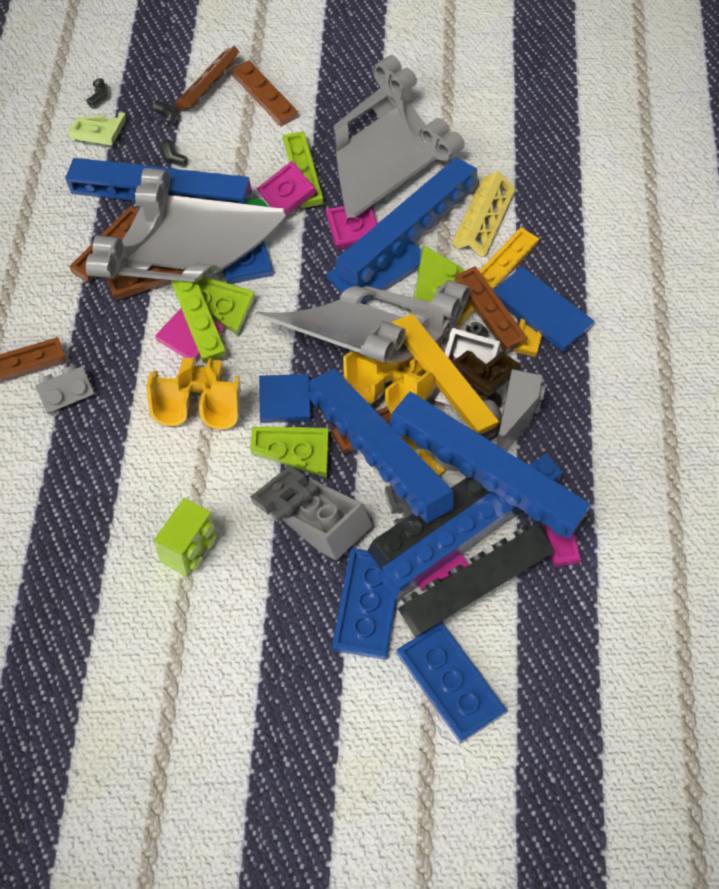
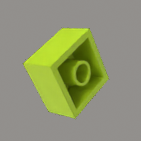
[153,498,217,577]

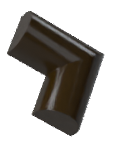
[452,350,522,397]

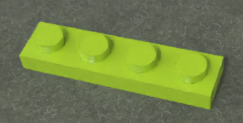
[282,131,323,208]
[171,280,226,363]

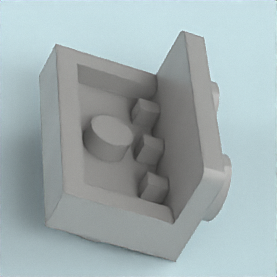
[35,364,94,414]

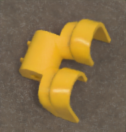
[343,350,434,414]
[146,357,241,430]

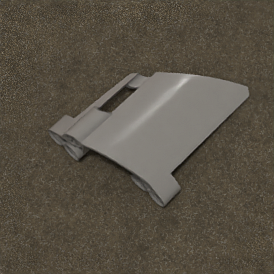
[334,55,465,218]
[86,168,287,282]
[255,280,470,364]

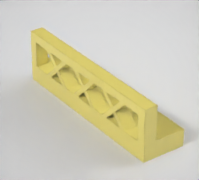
[452,171,516,257]

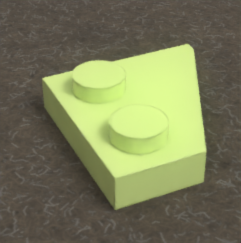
[69,113,126,146]

